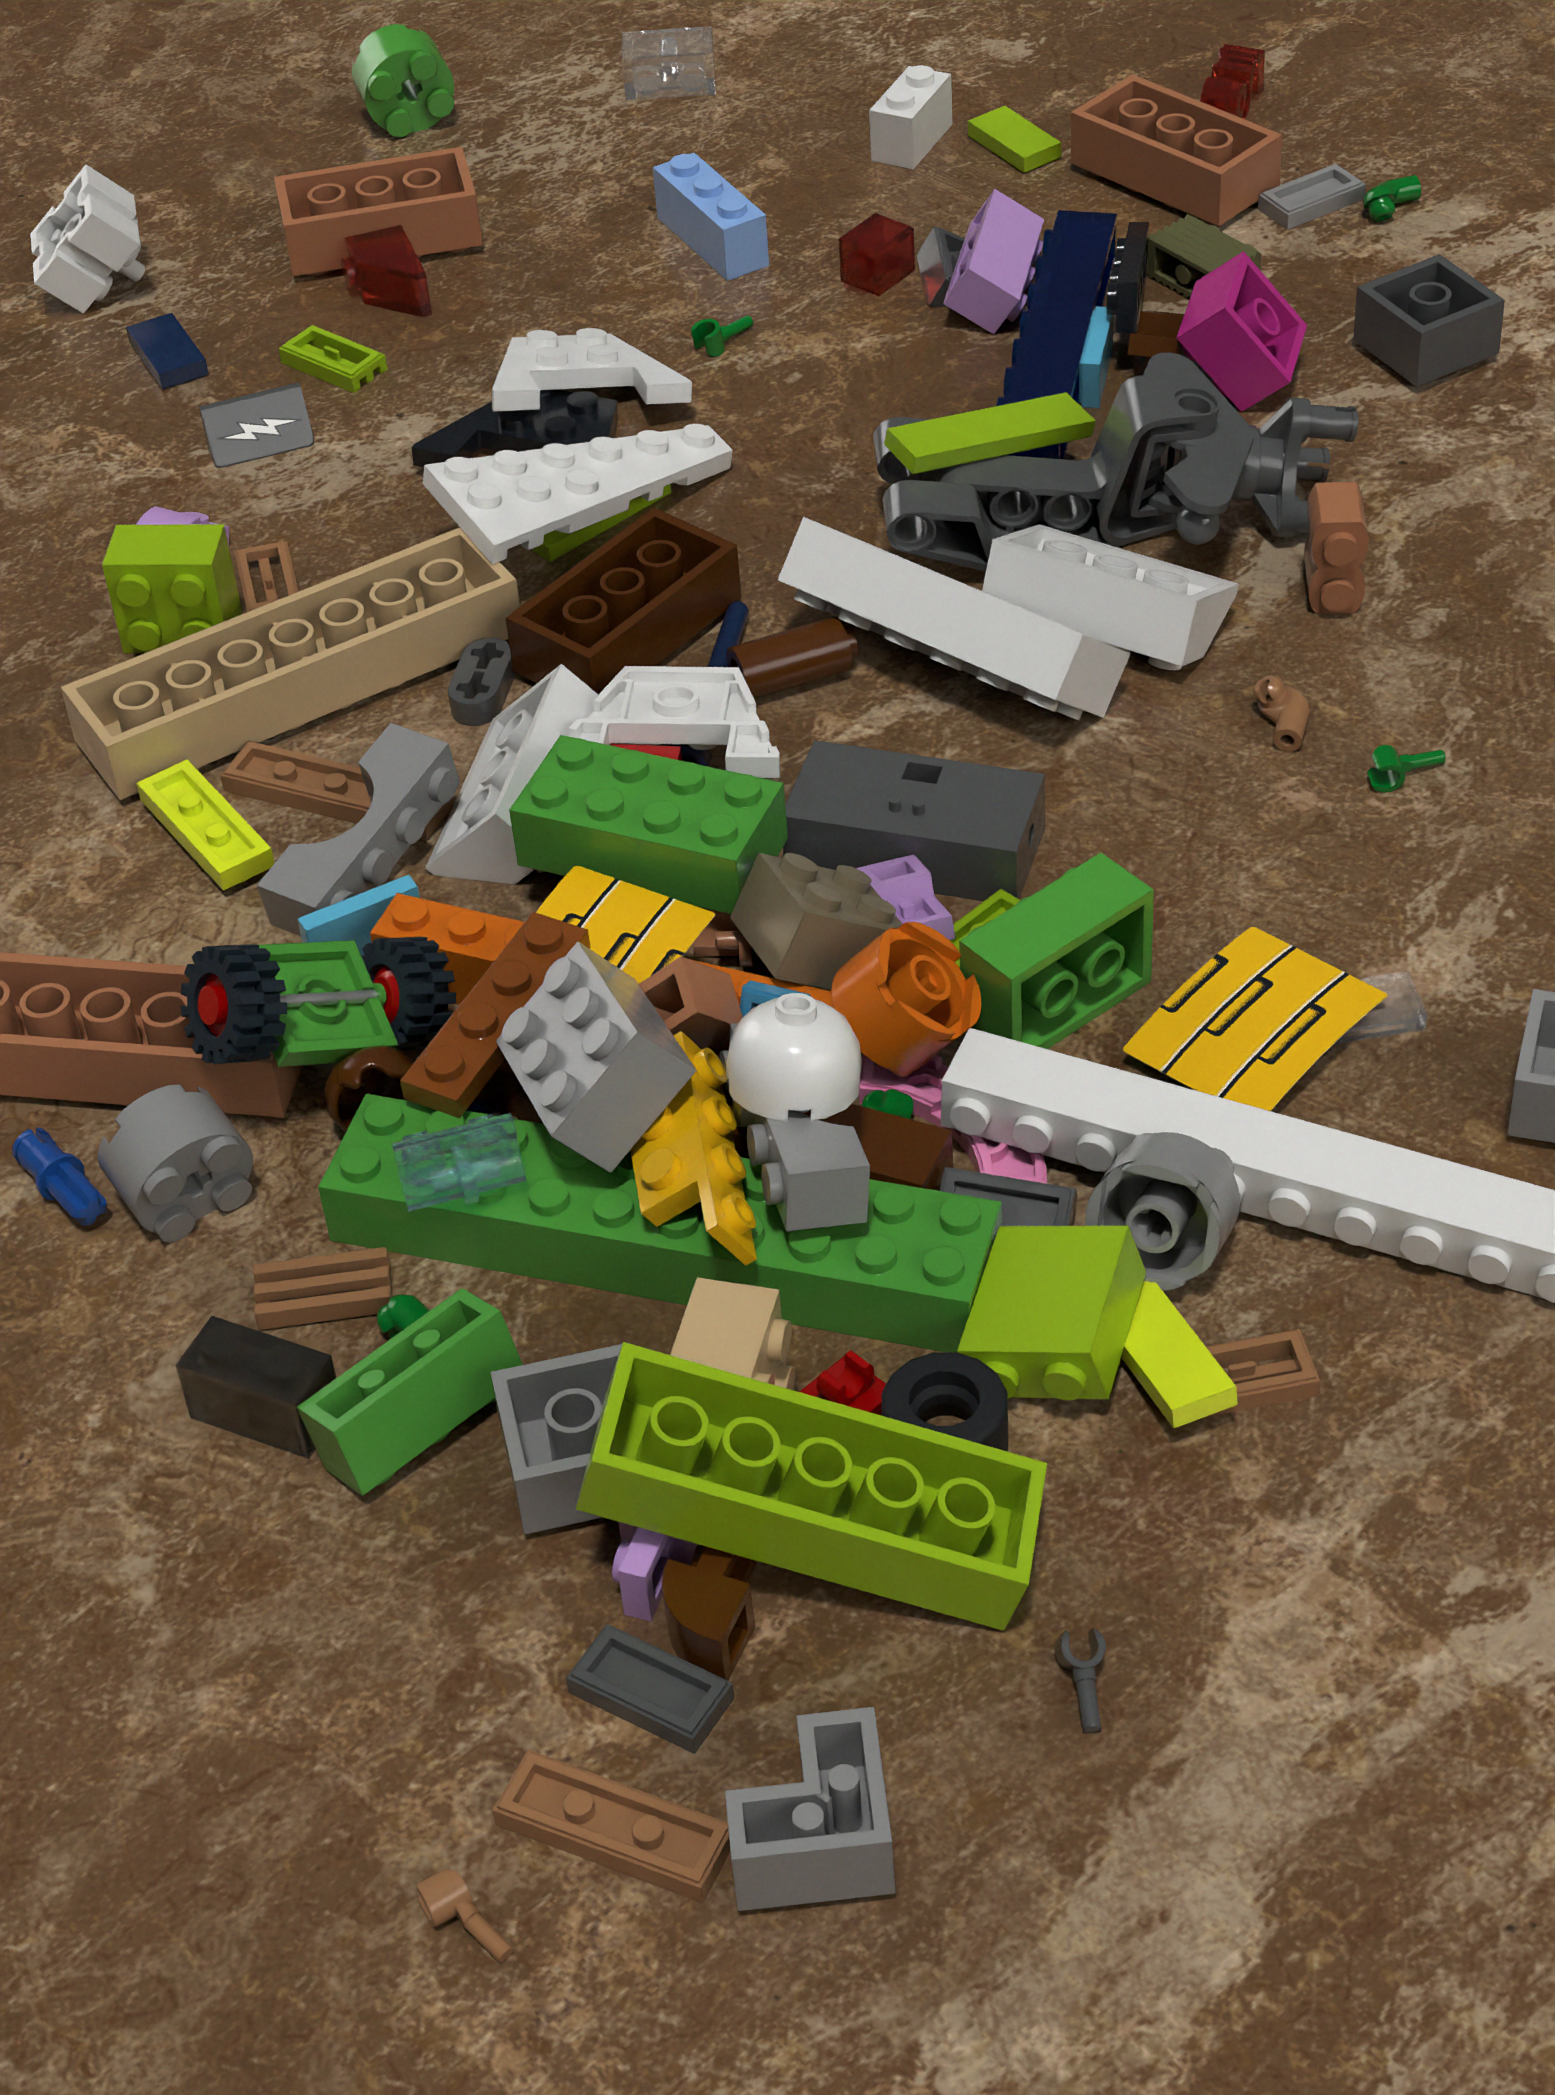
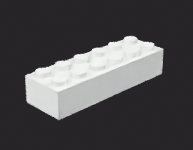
[778,517,1130,720]

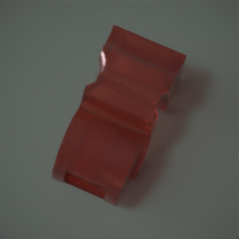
[1200,44,1265,119]

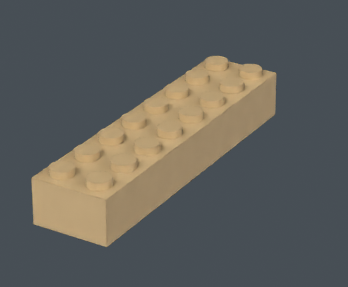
[61,527,520,800]

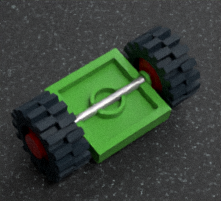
[181,937,456,1067]

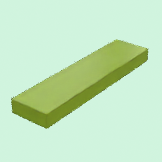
[884,392,1096,474]

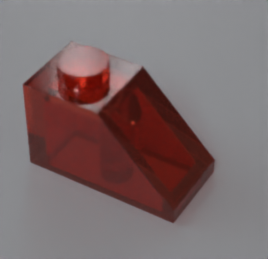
[341,225,432,317]

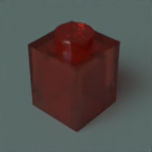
[838,213,915,297]

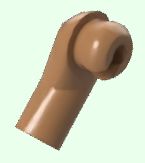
[1253,675,1310,752]

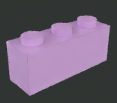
[943,189,1044,334]

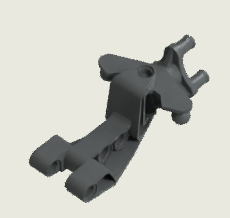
[873,352,1359,572]

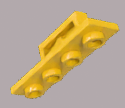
[630,1031,757,1266]

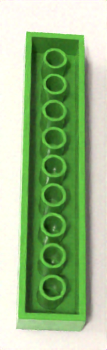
[318,1094,1002,1352]

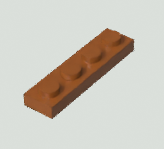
[400,912,591,1118]

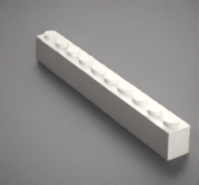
[941,1028,1555,1303]

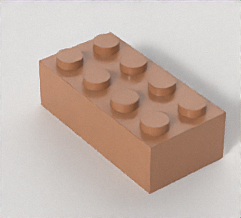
[1071,74,1282,226]
[274,147,483,276]

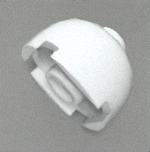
[726,993,862,1121]

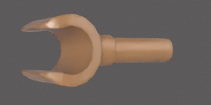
[417,1869,513,1963]

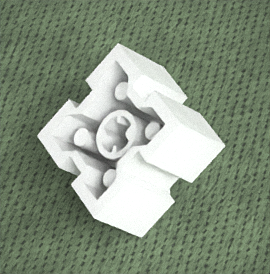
[30,165,145,314]

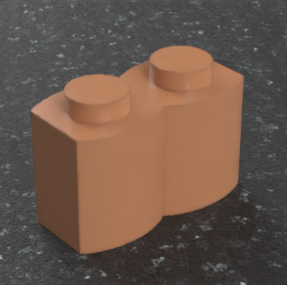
[1304,482,1369,614]

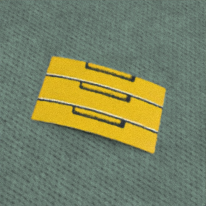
[536,866,715,984]
[1123,927,1388,1111]

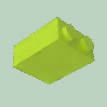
[957,1225,1146,1401]

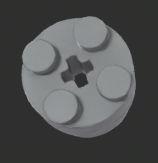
[98,1084,253,1243]
[1085,1132,1240,1291]

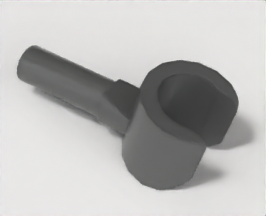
[1055,1628,1106,1733]

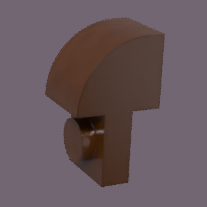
[1128,311,1190,375]
[662,1544,757,1681]

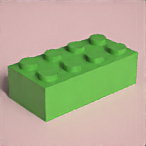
[509,735,788,914]

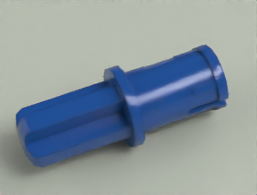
[12,1128,107,1225]

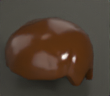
[324,1045,413,1131]

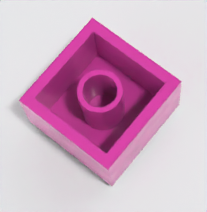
[1176,251,1307,412]

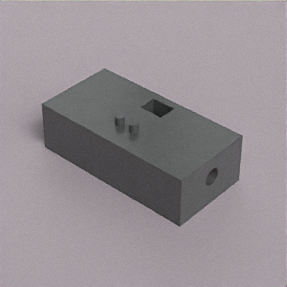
[783,740,1045,901]

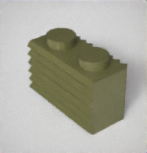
[1147,213,1262,298]

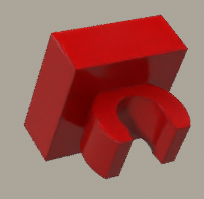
[799,1350,886,1415]

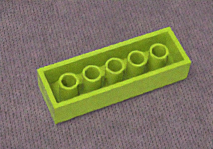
[575,1342,1047,1631]

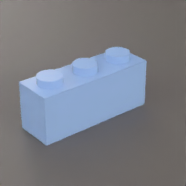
[653,153,769,281]

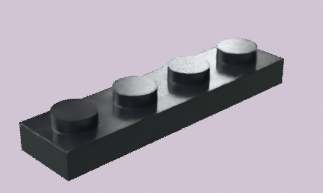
[1107,222,1149,333]

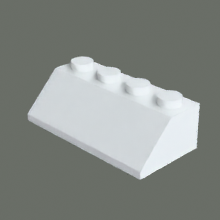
[982,524,1239,670]
[425,664,598,885]

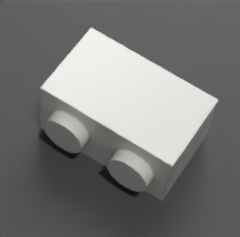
[869,65,952,169]

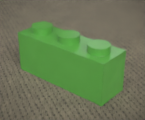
[297,1288,523,1496]

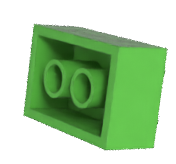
[959,852,1154,1049]

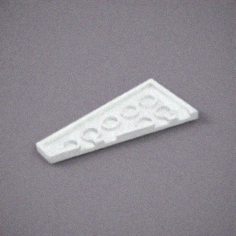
[423,424,733,565]

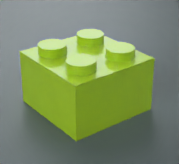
[102,524,243,653]

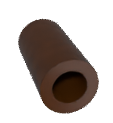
[726,616,858,699]

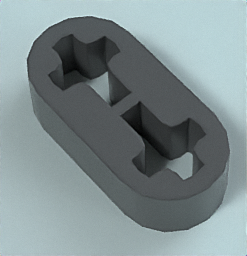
[448,638,515,726]

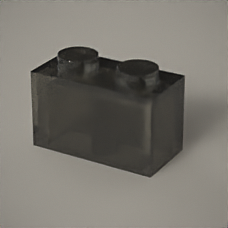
[175,1316,337,1459]

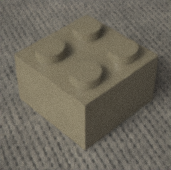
[730,852,902,990]

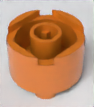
[831,922,981,1077]

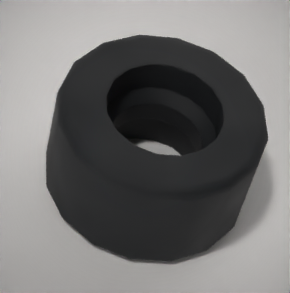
[881,1352,1008,1451]

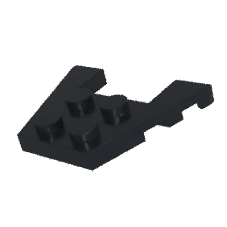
[412,389,618,467]

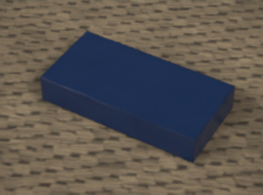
[126,313,209,389]

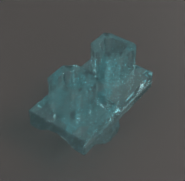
[391,1113,527,1212]

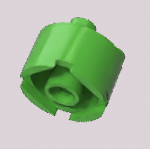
[352,24,454,137]

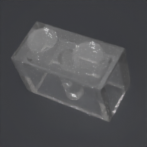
[622,26,716,100]

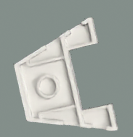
[492,328,692,411]
[547,666,780,778]

